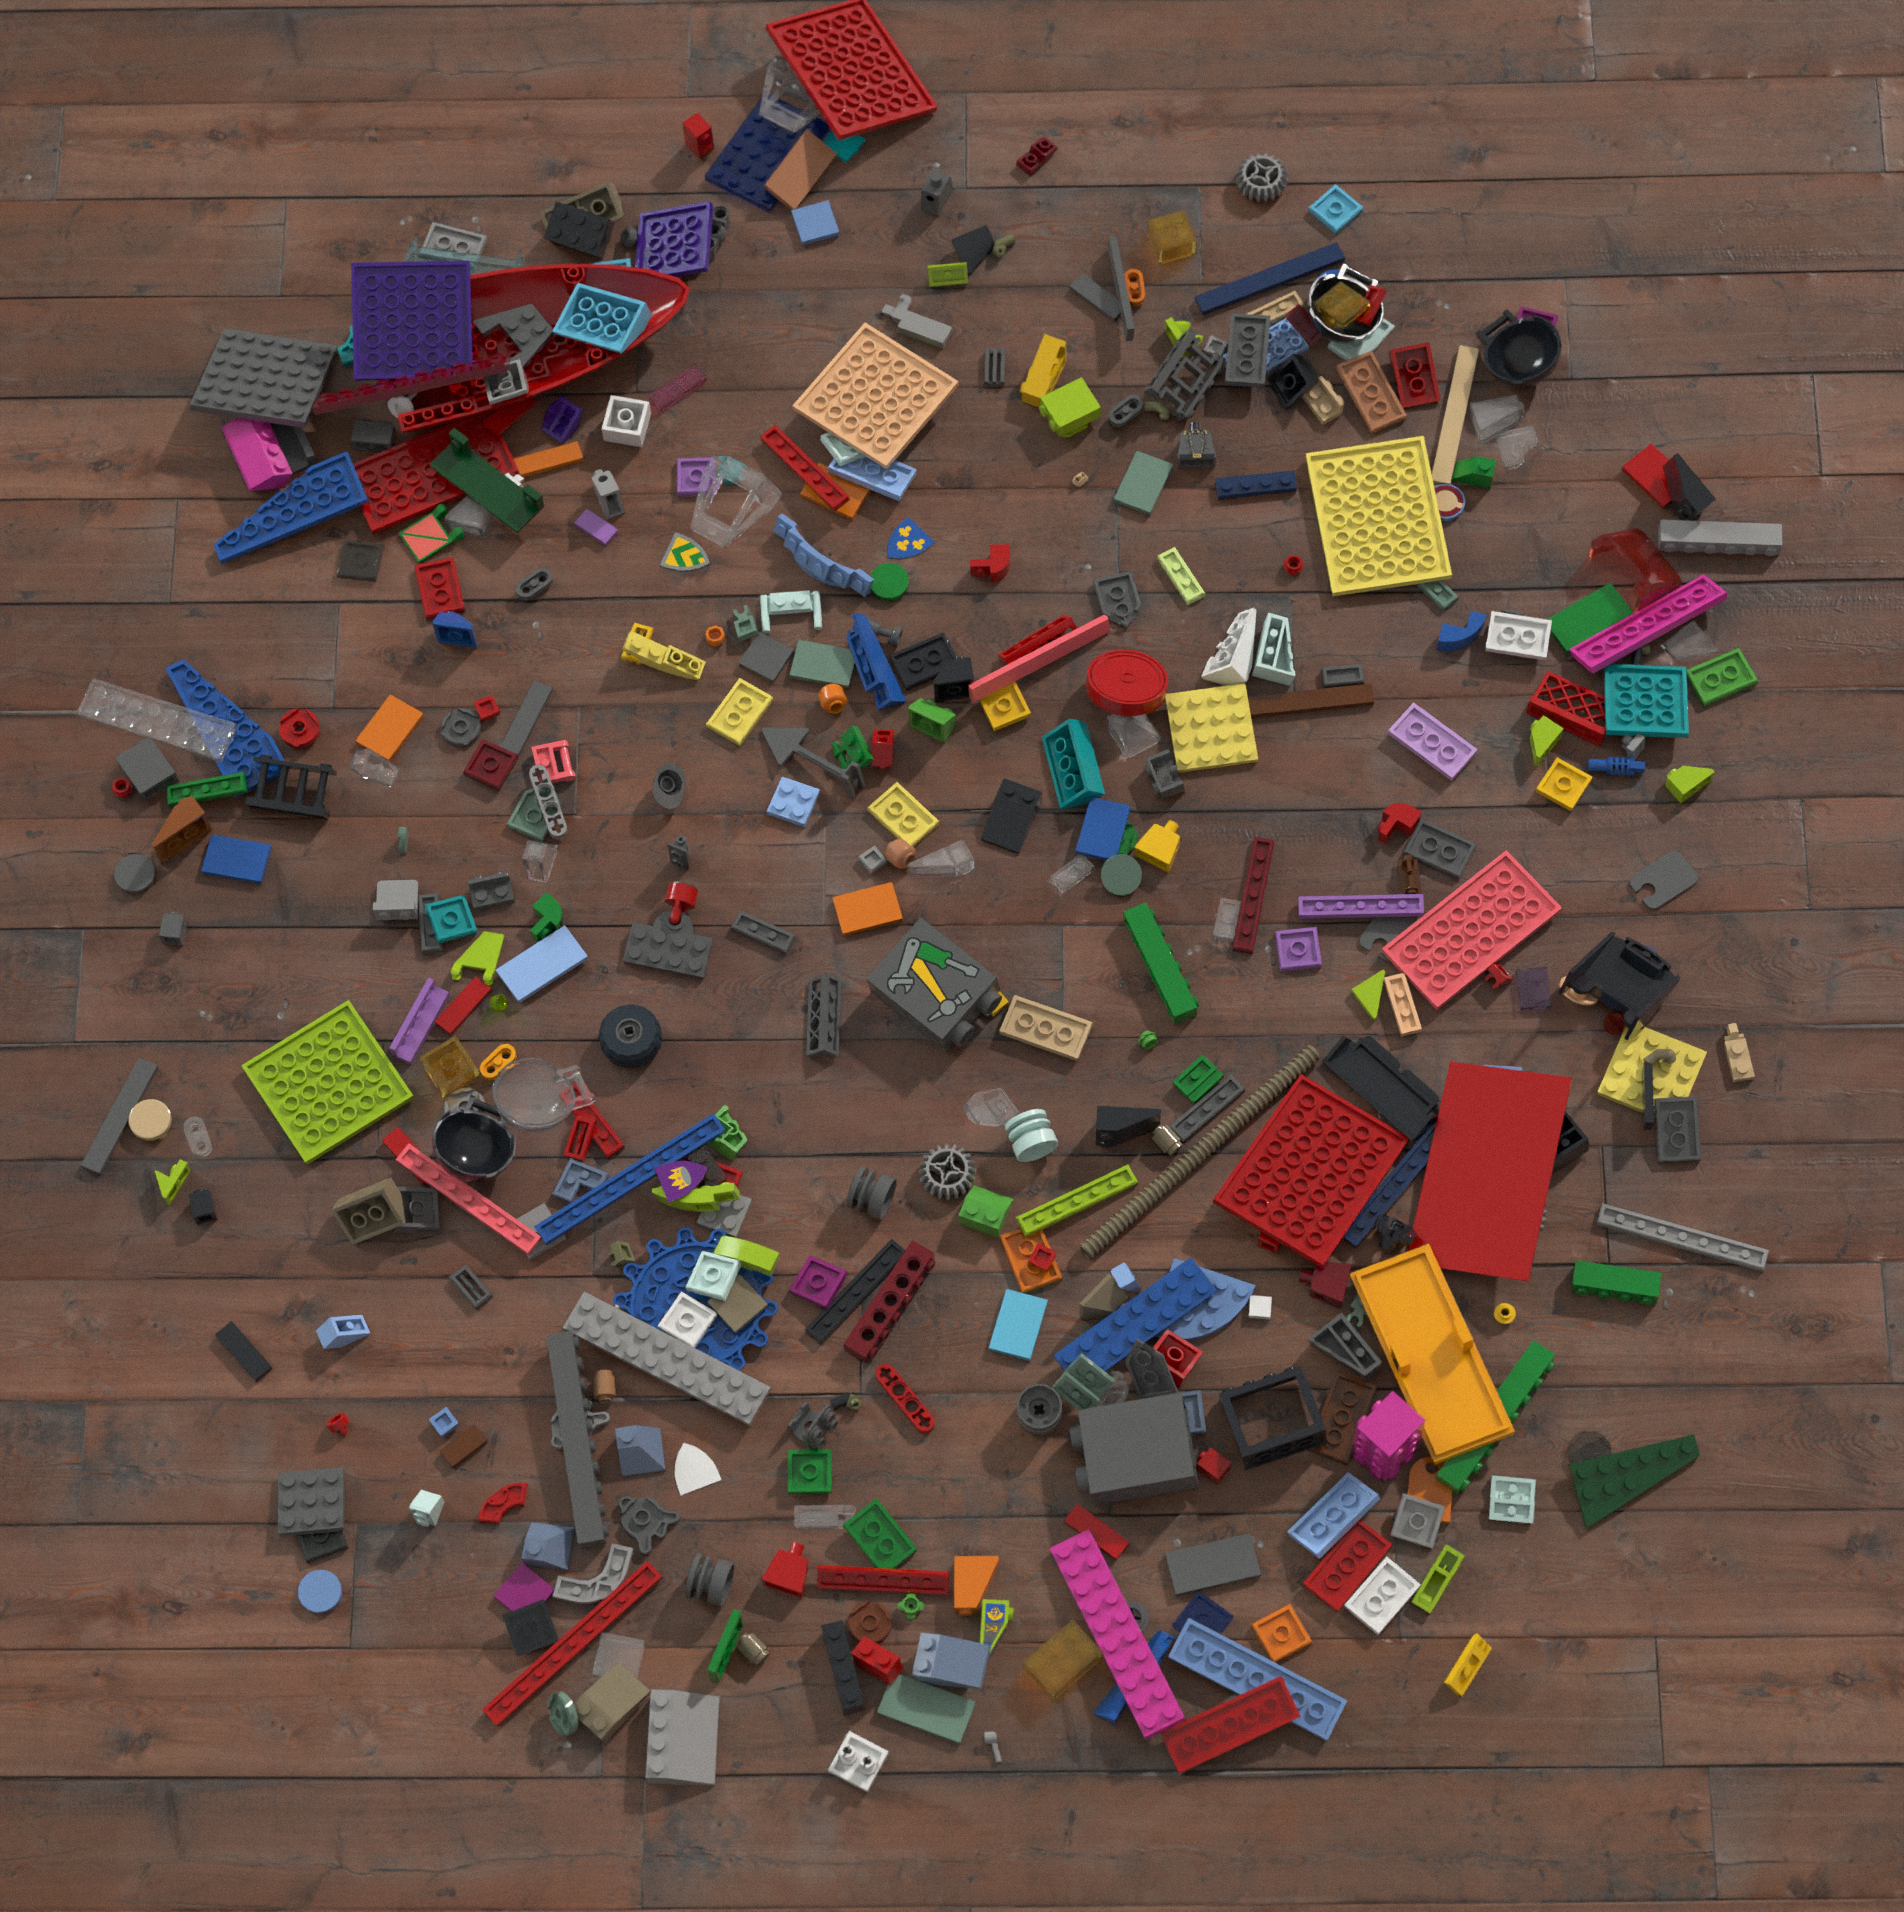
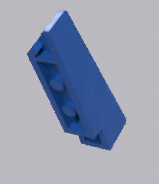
[847,613,906,710]
[1093,1630,1174,1726]

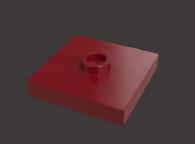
[463,739,519,791]

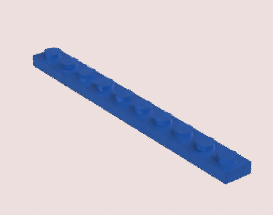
[534,1113,726,1245]

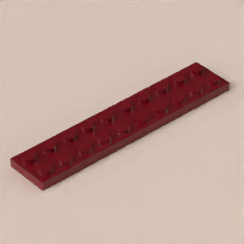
[313,354,510,415]

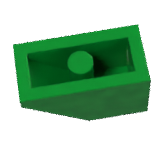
[1452,456,1496,489]

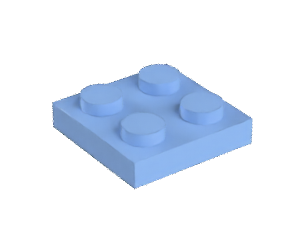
[767,777,820,827]

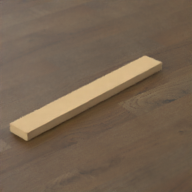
[1432,345,1479,485]

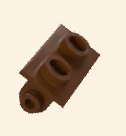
[1397,855,1422,894]

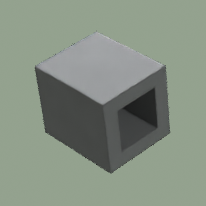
[159,912,187,946]

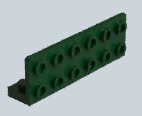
[430,428,544,533]

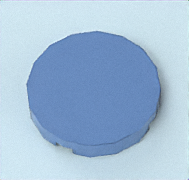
[298,1570,342,1614]

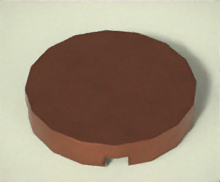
[848,1601,892,1644]

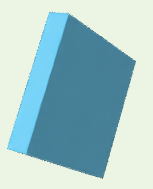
[1308,184,1364,234]

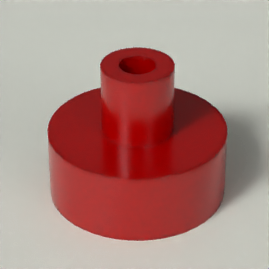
[326,1412,349,1435]

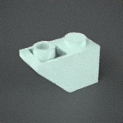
[409,1490,444,1527]

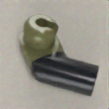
[1631,644,1650,665]
[829,1392,862,1410]

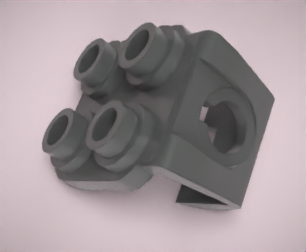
[787,1401,838,1450]

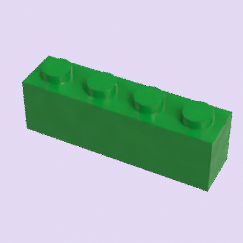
[1571,1260,1661,1305]

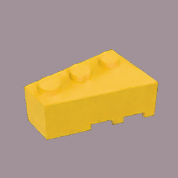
[1020,334,1067,407]

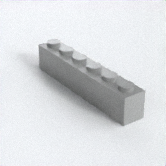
[1658,520,1782,556]

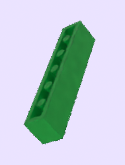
[1123,902,1199,1025]

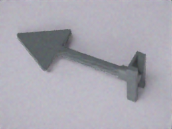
[761,727,866,800]

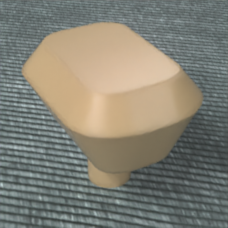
[1072,472,1088,487]

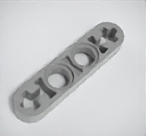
[529,765,567,840]

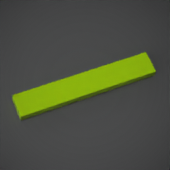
[1016,1165,1138,1238]

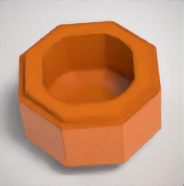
[705,625,725,647]

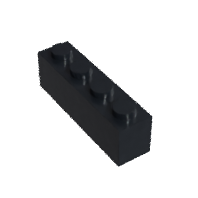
[821,1620,865,1716]

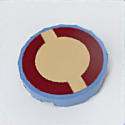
[1434,484,1465,522]

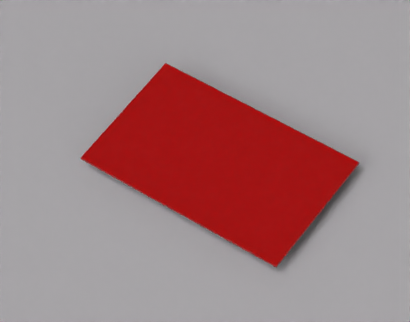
[1408,1061,1572,1282]

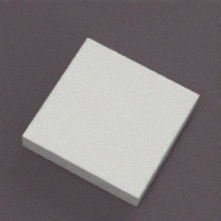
[658,1291,718,1348]

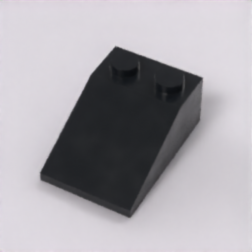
[1663,453,1716,521]
[981,778,1042,854]
[1096,1106,1161,1148]

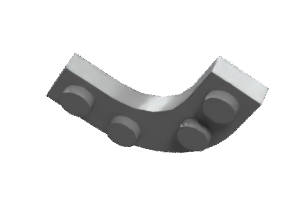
[553,1544,634,1604]

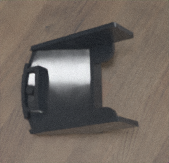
[1558,932,1680,1041]

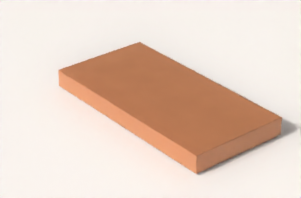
[763,129,837,210]
[1336,350,1407,434]

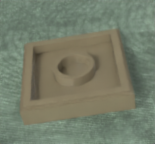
[707,1274,768,1334]

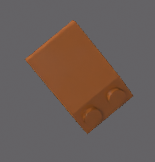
[152,795,212,864]

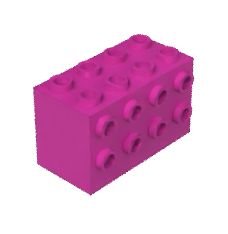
[1352,1391,1425,1483]

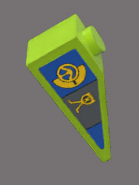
[980,1599,1014,1663]

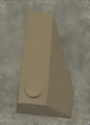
[539,181,623,229]

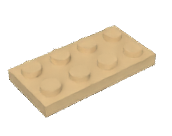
[999,995,1093,1062]

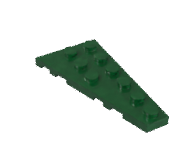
[1568,1434,1700,1529]

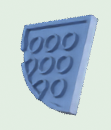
[1153,1258,1255,1341]

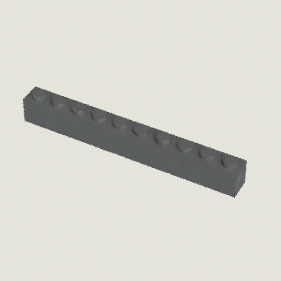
[546,1330,610,1548]

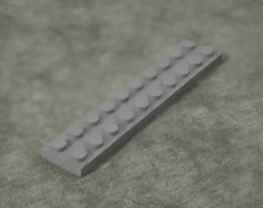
[563,1292,771,1426]

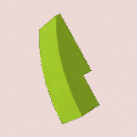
[713,1235,780,1277]
[1412,1545,1466,1613]

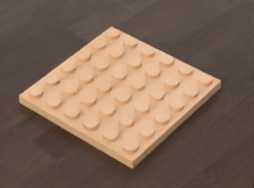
[793,323,959,470]

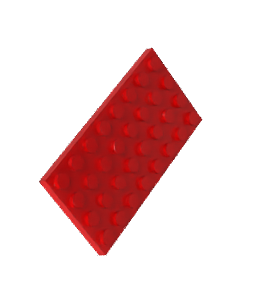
[353,411,519,534]

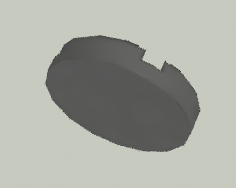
[440,708,482,747]
[114,854,156,894]

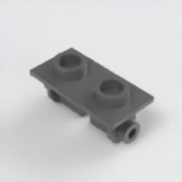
[667,836,690,869]

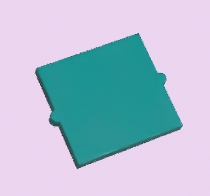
[822,131,866,163]

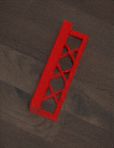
[997,615,1077,665]

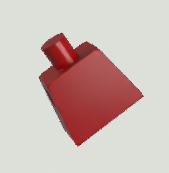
[762,1542,809,1598]

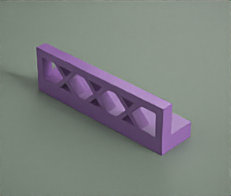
[390,978,450,1065]

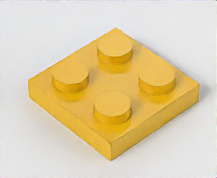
[979,682,1031,731]
[1536,758,1593,812]

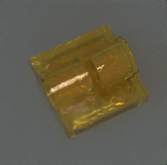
[1314,281,1370,328]

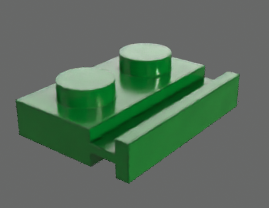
[1172,1055,1224,1105]

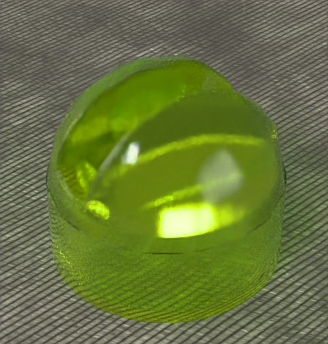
[489,994,507,1011]

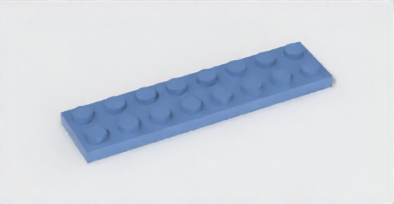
[1168,1618,1347,1741]

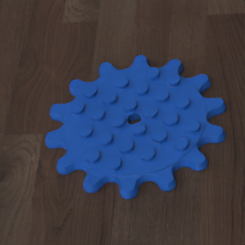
[613,1227,778,1371]

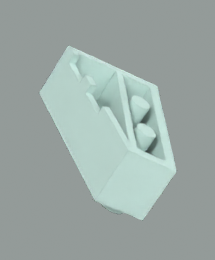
[1252,613,1295,686]

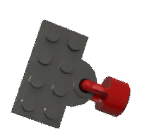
[623,881,714,979]

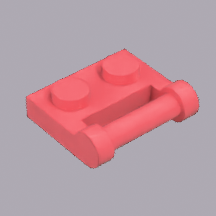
[532,740,576,784]

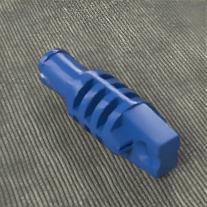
[1587,757,1645,776]

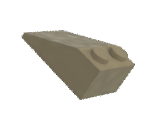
[574,1662,651,1742]

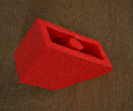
[872,730,894,769]

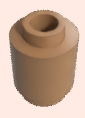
[593,1370,616,1403]

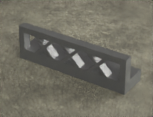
[806,973,841,1058]

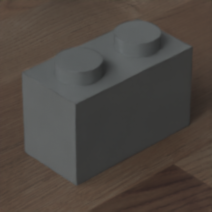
[351,419,396,453]

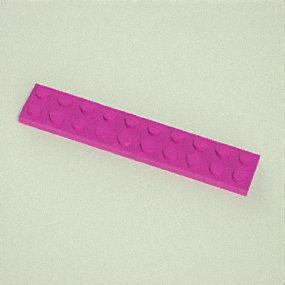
[1050,1529,1186,1740]

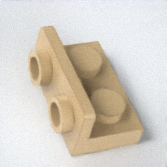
[1302,376,1344,425]

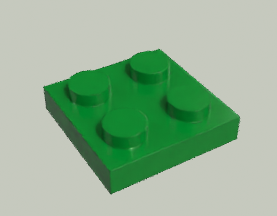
[788,1449,832,1495]

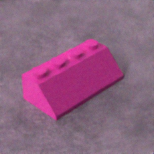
[222,418,292,491]

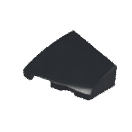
[952,225,995,276]

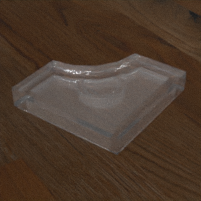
[1494,425,1539,470]

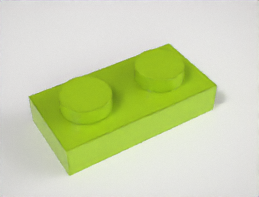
[928,262,968,287]

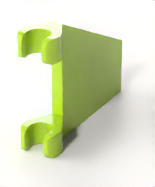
[451,931,505,986]

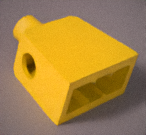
[1134,820,1180,873]

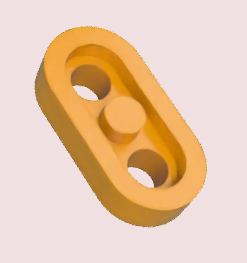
[480,1044,517,1081]

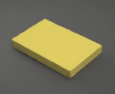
[706,678,774,746]
[867,782,940,847]

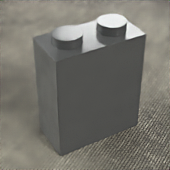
[116,737,179,802]

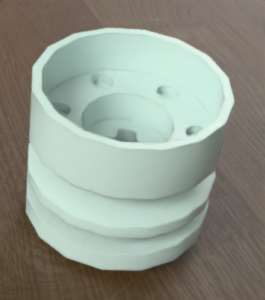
[1005,1109,1058,1162]

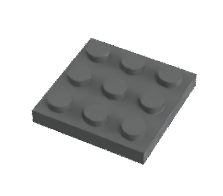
[278,1467,345,1537]

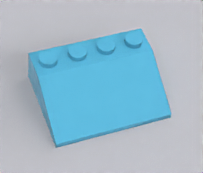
[552,283,652,353]

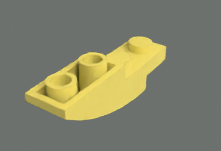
[622,631,706,680]

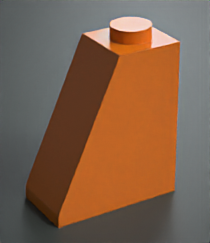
[954,1556,999,1617]

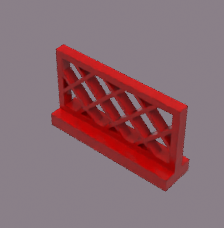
[1526,671,1606,746]

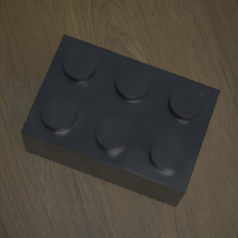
[544,201,615,259]

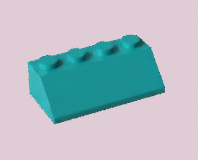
[1042,718,1105,809]

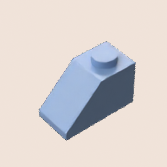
[316,1315,370,1349]

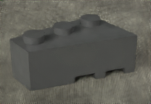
[1308,1313,1384,1381]

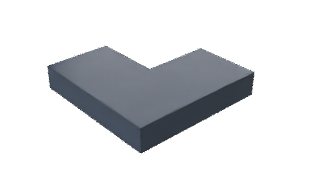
[552,1158,609,1204]

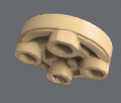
[129,1099,172,1141]

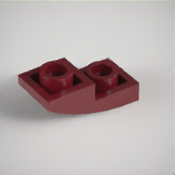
[1016,136,1058,176]

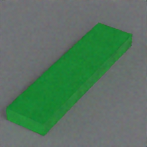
[166,772,247,807]

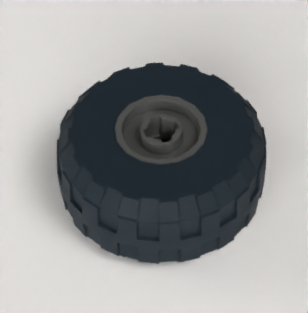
[599,1004,662,1068]

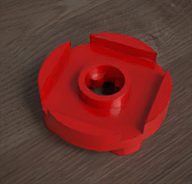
[279,709,320,750]

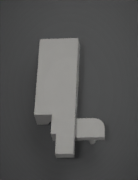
[882,294,952,349]

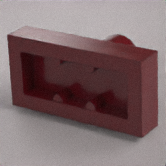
[1284,303,1322,346]

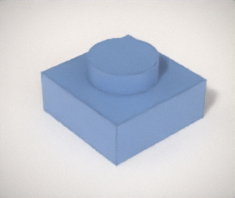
[429,1407,460,1438]

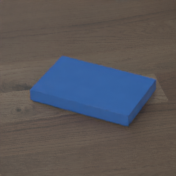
[1075,797,1131,861]
[201,835,272,884]

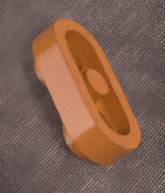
[1124,269,1145,307]

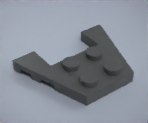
[473,304,554,368]

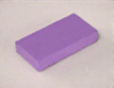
[574,509,618,547]

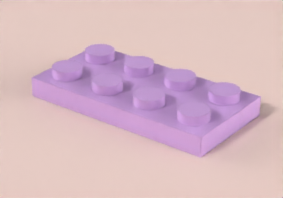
[1388,702,1478,781]

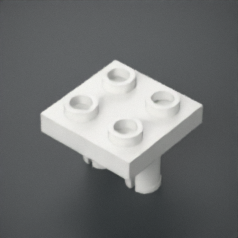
[828,1731,889,1793]

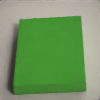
[1686,648,1758,707]

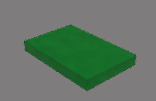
[842,1498,917,1569]
[707,1609,744,1684]

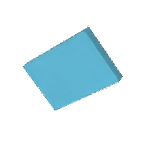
[989,1289,1048,1361]

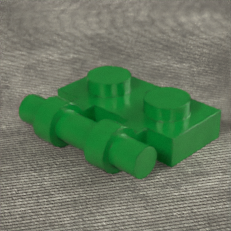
[831,726,874,771]

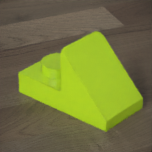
[155,1159,191,1205]

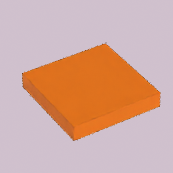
[1252,1604,1312,1663]

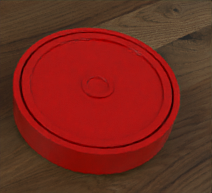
[1086,650,1168,716]

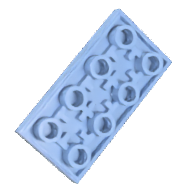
[1222,319,1309,387]
[496,925,588,1003]

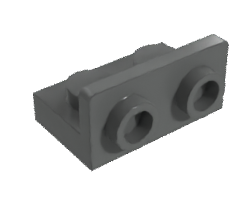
[468,872,515,911]

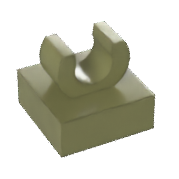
[607,1241,636,1267]

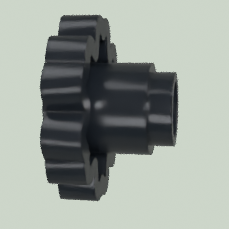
[1374,1215,1417,1252]

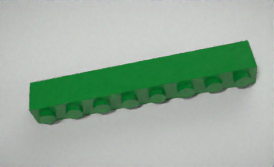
[1435,1340,1556,1496]

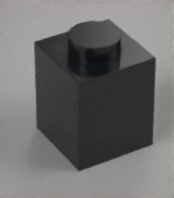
[188,1189,217,1225]

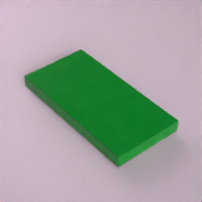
[1547,582,1634,654]

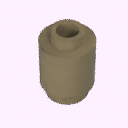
[1152,1125,1183,1156]
[737,1633,770,1666]

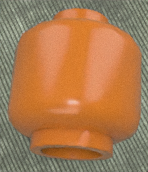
[818,684,847,714]

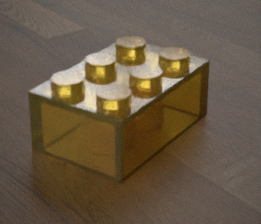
[1023,1619,1102,1701]

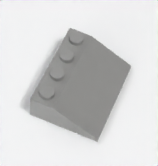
[646,1689,719,1785]

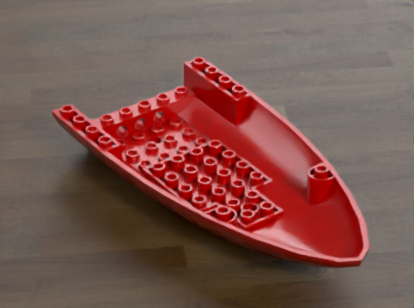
[388,264,690,434]

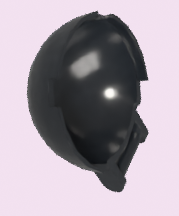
[1307,262,1384,344]
[1475,309,1561,388]
[432,1095,516,1182]

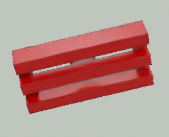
[1353,285,1387,326]
[563,1116,597,1162]

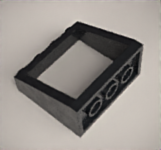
[1219,1366,1327,1471]

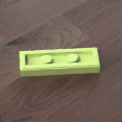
[1157,547,1205,605]

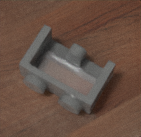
[1144,749,1185,799]

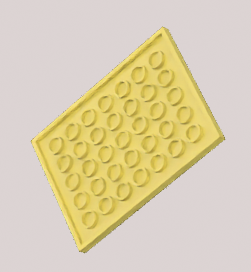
[1306,436,1452,597]

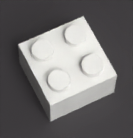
[602,395,651,447]

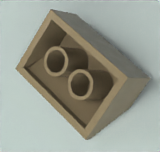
[331,1177,405,1245]

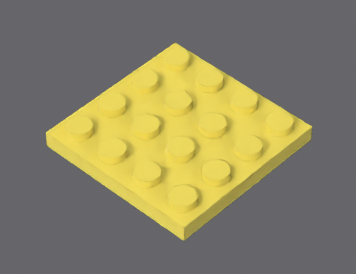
[1165,683,1258,773]
[1597,1027,1707,1118]

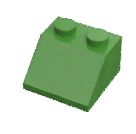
[908,698,957,743]
[959,1186,1014,1238]

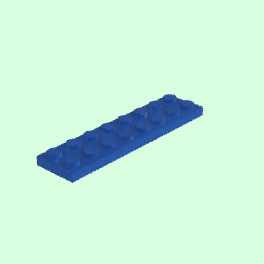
[1053,1257,1217,1372]

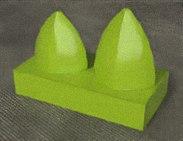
[1165,317,1203,358]

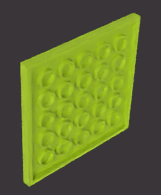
[241,1000,414,1165]

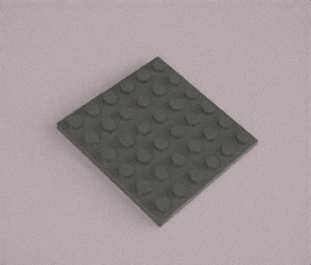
[190,328,338,428]

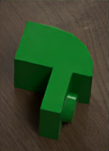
[530,892,564,943]

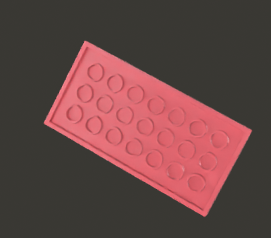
[1381,850,1562,1010]

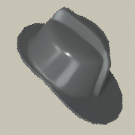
[653,763,686,809]

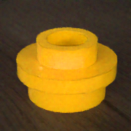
[1494,1303,1516,1325]

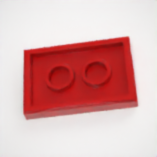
[1622,444,1672,509]
[414,557,465,620]

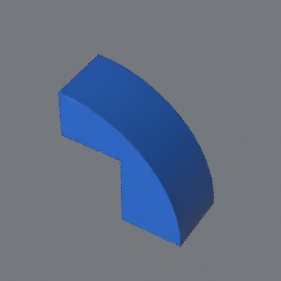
[1437,611,1487,651]

